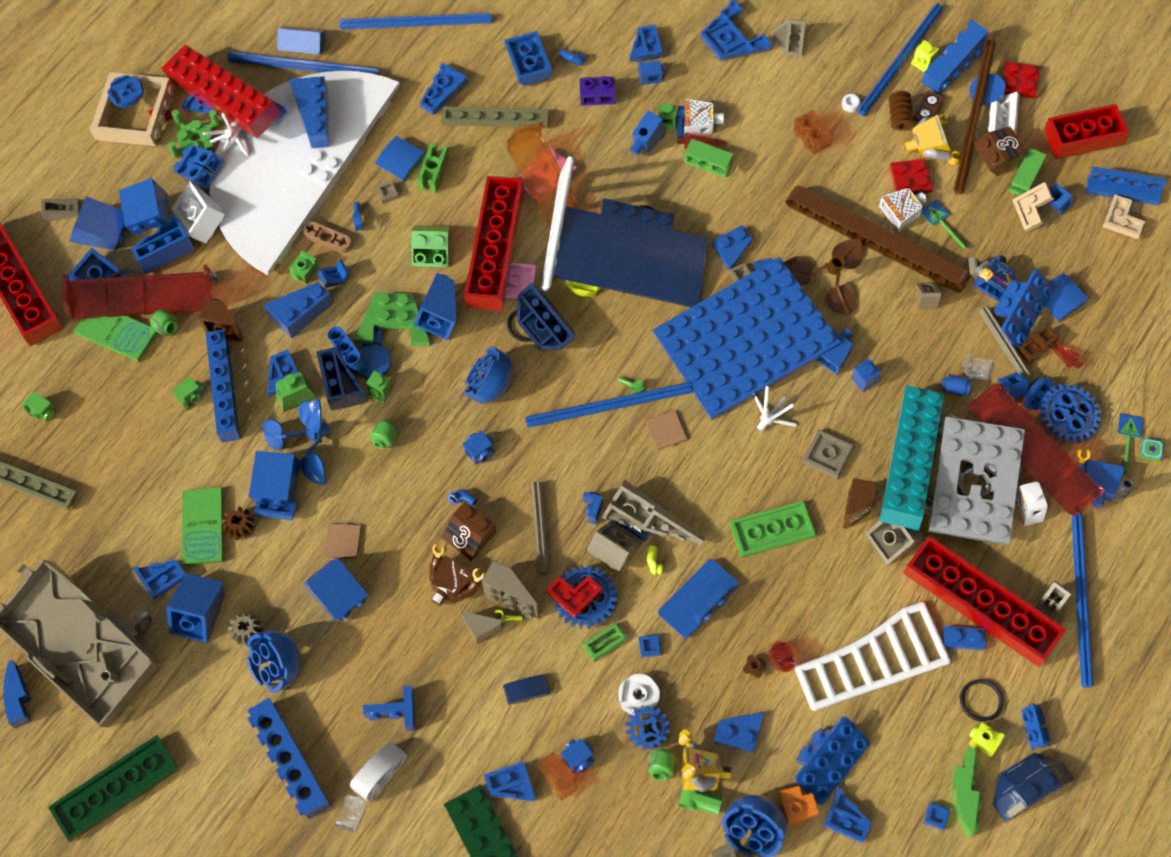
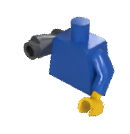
[1075,449,1134,508]

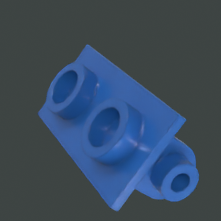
[1021,703,1051,750]

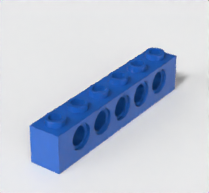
[205,329,241,443]
[247,697,330,820]

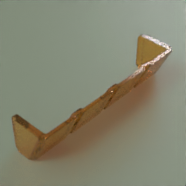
[506,122,582,230]

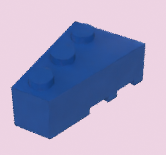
[131,213,194,274]
[264,282,333,338]

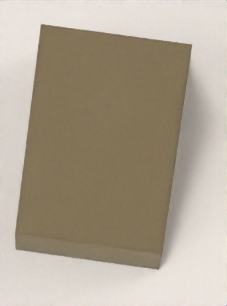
[916,283,941,309]
[1035,581,1072,619]
[462,611,503,644]

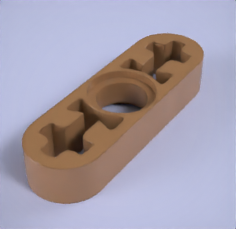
[302,221,352,253]

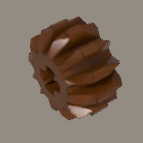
[221,506,256,541]

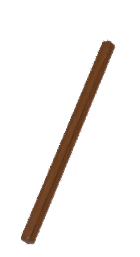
[953,40,996,194]

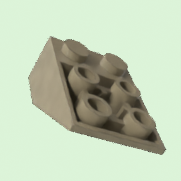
[482,561,539,619]

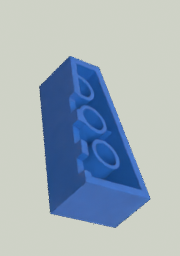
[921,20,988,94]
[289,76,329,148]

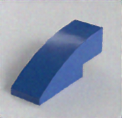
[3,660,31,729]

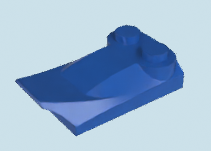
[504,31,552,86]

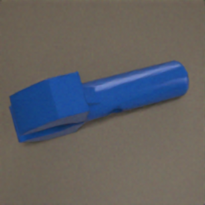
[677,106,685,139]
[353,202,363,231]

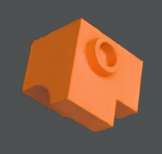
[778,786,819,827]

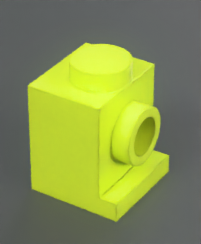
[911,40,939,72]
[969,723,1005,757]

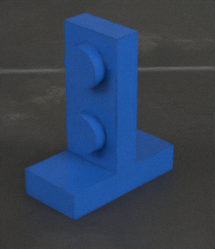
[363,685,415,731]

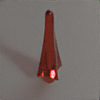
[677,132,726,149]
[1051,343,1083,369]

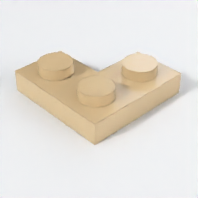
[1013,182,1054,232]
[1103,195,1145,239]

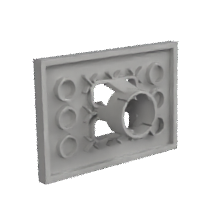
[928,417,1025,545]

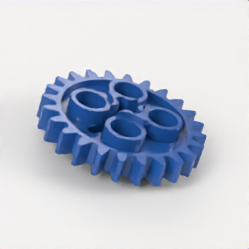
[1038,383,1102,444]
[553,565,618,629]

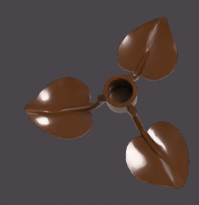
[784,239,863,315]

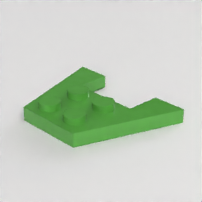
[354,292,430,346]

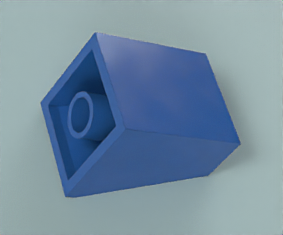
[119,178,169,235]
[69,196,126,250]
[413,273,457,340]
[249,451,301,506]
[302,558,368,621]
[167,573,225,643]

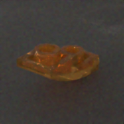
[537,752,579,801]

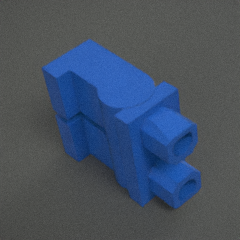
[173,144,225,190]

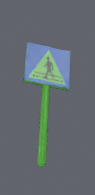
[921,200,966,249]
[1117,414,1143,473]

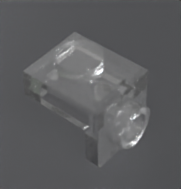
[962,352,995,380]
[336,795,366,833]

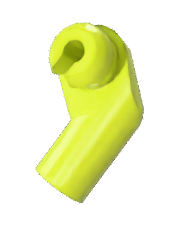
[647,546,663,575]

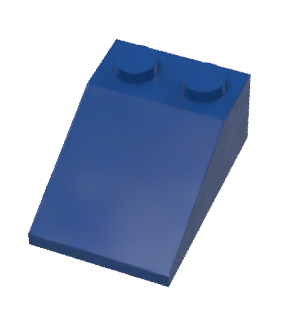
[67,248,136,310]

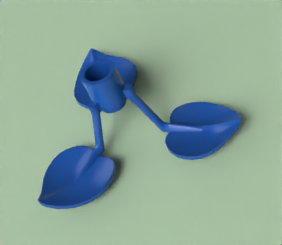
[262,399,330,485]

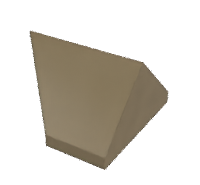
[769,19,806,56]

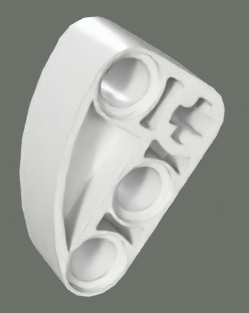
[350,742,408,803]

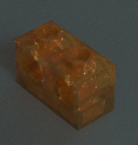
[793,110,833,155]

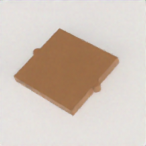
[646,411,687,450]
[324,523,361,560]

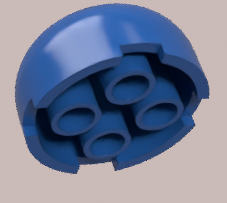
[463,346,513,404]
[246,629,302,693]
[721,795,787,857]

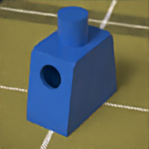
[630,110,665,156]
[816,329,853,375]

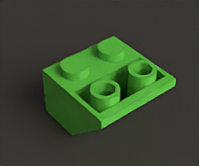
[411,225,451,267]

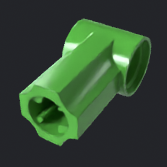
[678,787,723,816]

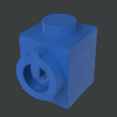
[462,430,495,465]
[561,738,595,774]

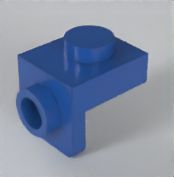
[318,260,349,288]

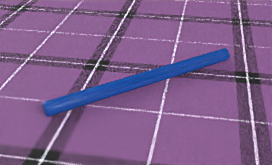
[857,3,943,116]
[339,13,492,30]
[227,51,380,75]
[525,382,692,427]
[1071,515,1094,688]

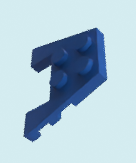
[701,0,773,61]

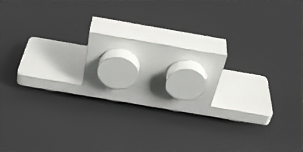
[988,92,1019,134]

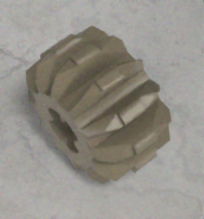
[228,611,263,646]

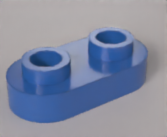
[1023,377,1054,410]

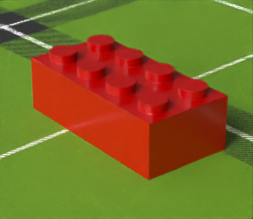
[1044,103,1129,159]

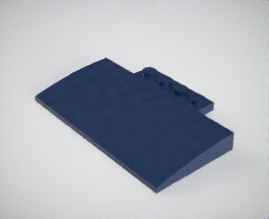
[553,198,708,307]

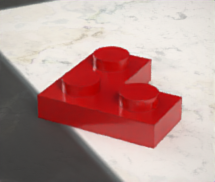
[546,576,603,619]

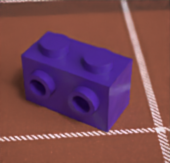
[579,76,615,106]

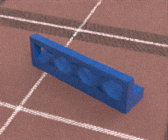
[1086,166,1166,205]

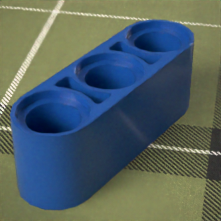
[327,326,367,374]

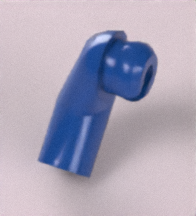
[560,49,586,66]
[447,489,478,506]

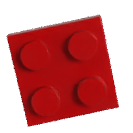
[1002,61,1040,99]
[889,158,933,195]

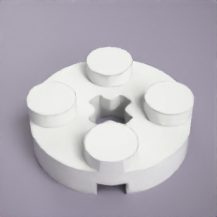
[619,674,660,716]

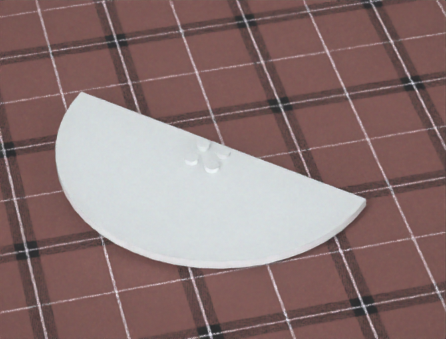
[210,71,400,276]

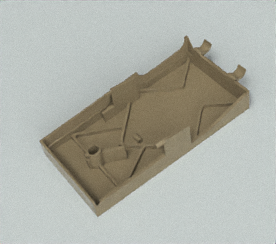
[0,559,161,727]

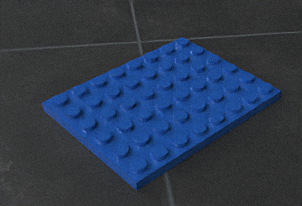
[653,257,841,421]

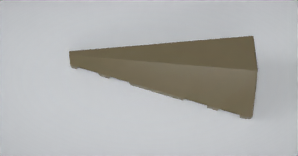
[601,480,705,546]

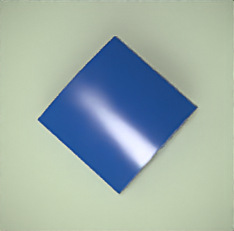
[375,136,426,182]
[1044,272,1089,322]

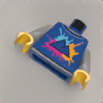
[974,255,1015,301]

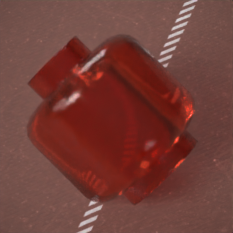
[768,641,798,672]

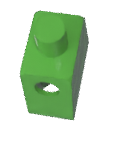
[276,372,317,412]

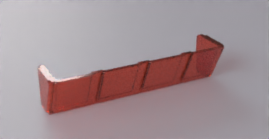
[61,264,213,320]
[968,383,1105,516]

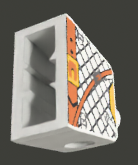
[684,99,724,137]
[879,188,927,232]
[1015,482,1048,526]

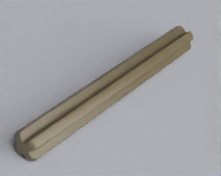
[979,306,1035,385]
[531,482,549,574]

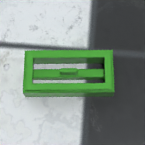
[582,622,627,662]

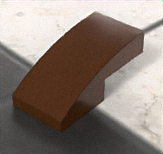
[1017,324,1061,364]

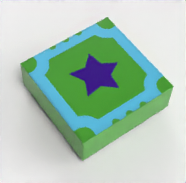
[1140,438,1163,462]

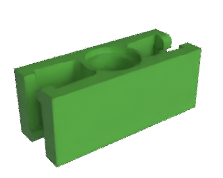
[684,139,733,177]
[417,143,449,193]
[1009,148,1046,196]

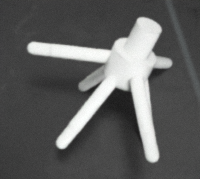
[203,113,249,159]
[754,386,797,431]

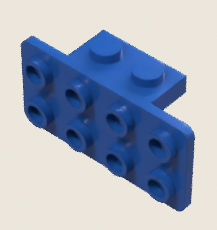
[994,269,1053,349]
[658,559,739,639]
[795,716,870,805]

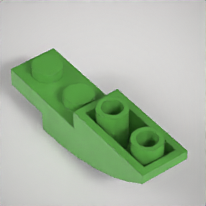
[952,748,982,838]

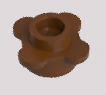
[743,655,766,678]

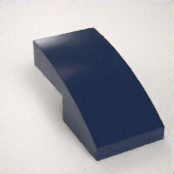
[503,674,550,705]

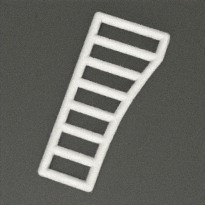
[540,156,574,296]
[795,602,951,711]

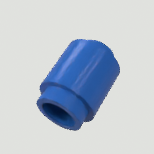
[941,374,971,396]

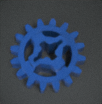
[625,705,670,750]

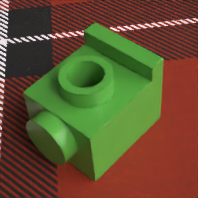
[658,103,676,130]
[289,250,319,284]
[366,371,393,403]
[172,377,204,411]
[21,391,56,422]

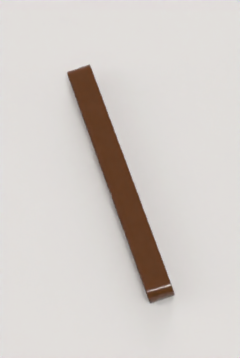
[785,186,971,292]

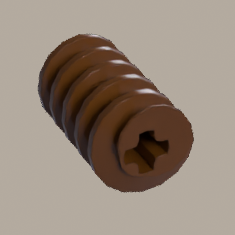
[889,90,914,131]

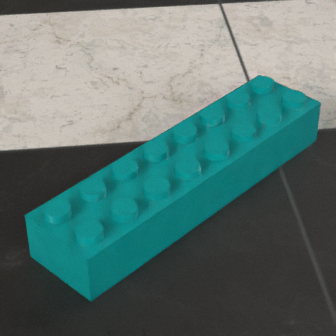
[879,385,944,530]

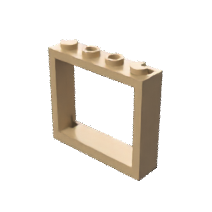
[90,72,174,146]

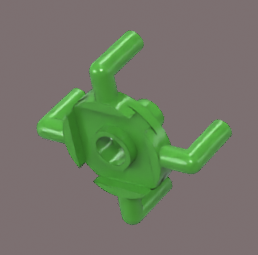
[168,110,220,158]

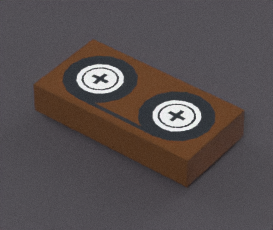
[913,90,944,122]

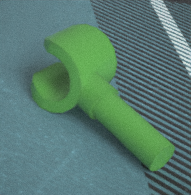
[618,377,644,393]

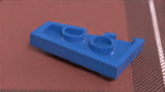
[419,63,468,115]

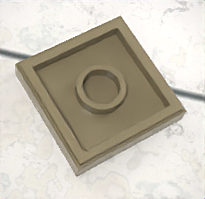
[802,429,854,479]

